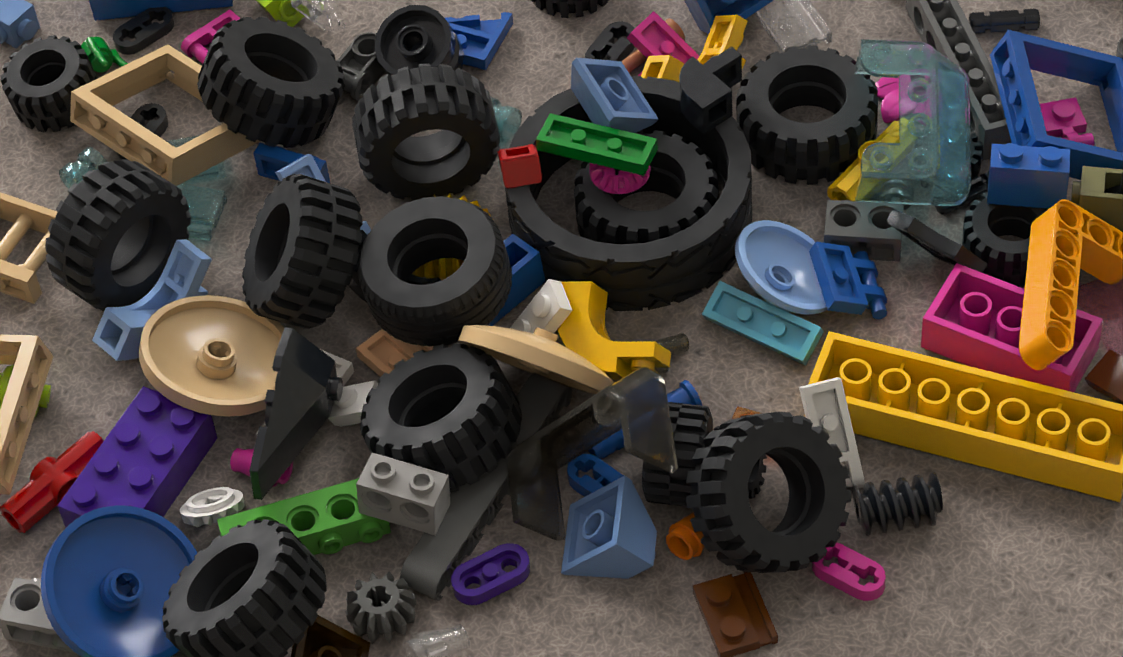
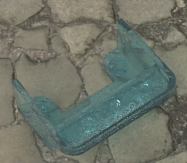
[855,39,971,206]

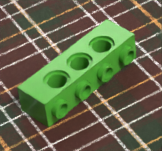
[217,478,391,555]

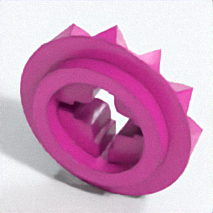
[590,163,650,194]

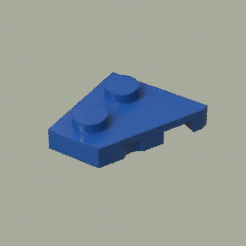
[445,12,513,70]

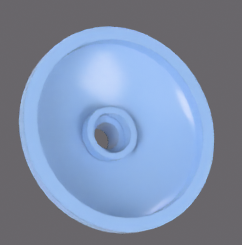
[735,220,827,315]

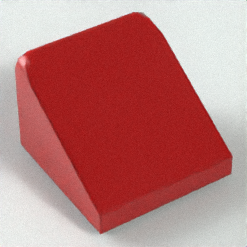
[497,144,542,188]

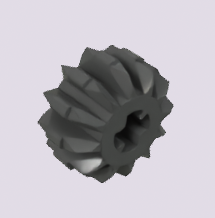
[345,572,416,644]

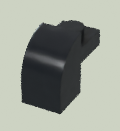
[679,47,742,134]

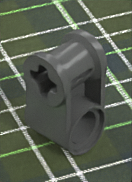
[338,32,385,101]

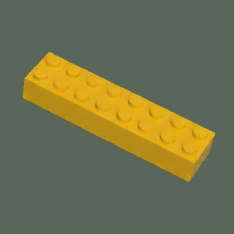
[808,331,1123,502]

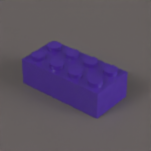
[58,386,218,528]

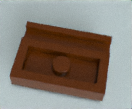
[692,572,778,657]

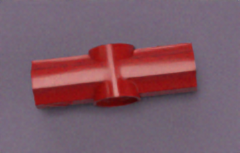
[0,431,104,533]

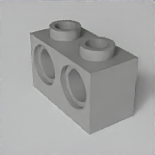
[356,453,450,536]
[0,577,75,653]

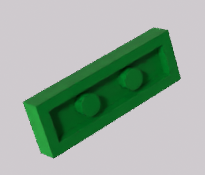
[536,113,658,176]

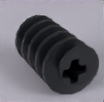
[852,472,943,536]

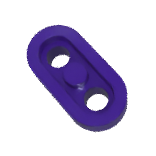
[451,543,530,605]

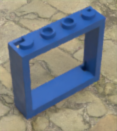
[990,30,1123,180]

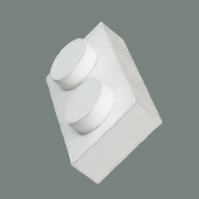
[510,279,573,334]

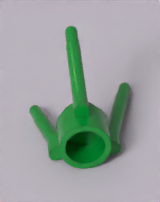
[81,36,128,73]

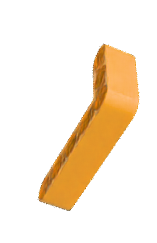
[1019,199,1123,370]

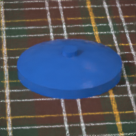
[41,505,197,657]

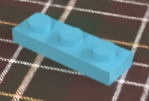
[702,281,824,366]

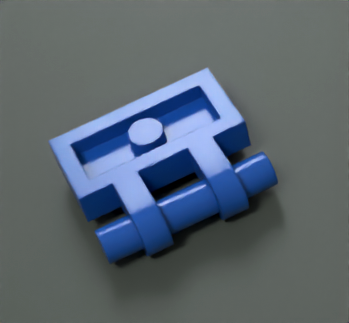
[809,242,888,319]

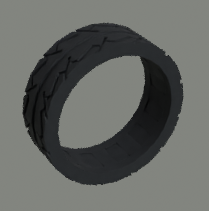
[505,76,752,311]

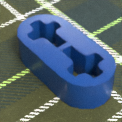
[567,454,624,497]

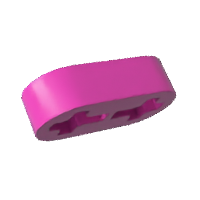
[812,543,886,601]

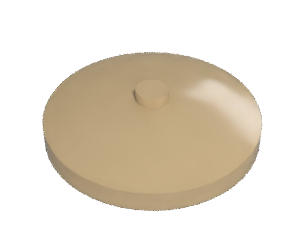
[139,295,284,417]
[458,325,614,397]

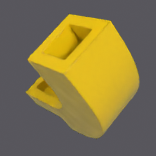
[641,14,748,82]
[557,281,671,382]

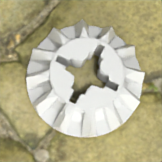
[180,487,245,527]

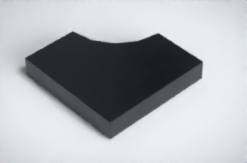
[886,209,987,273]

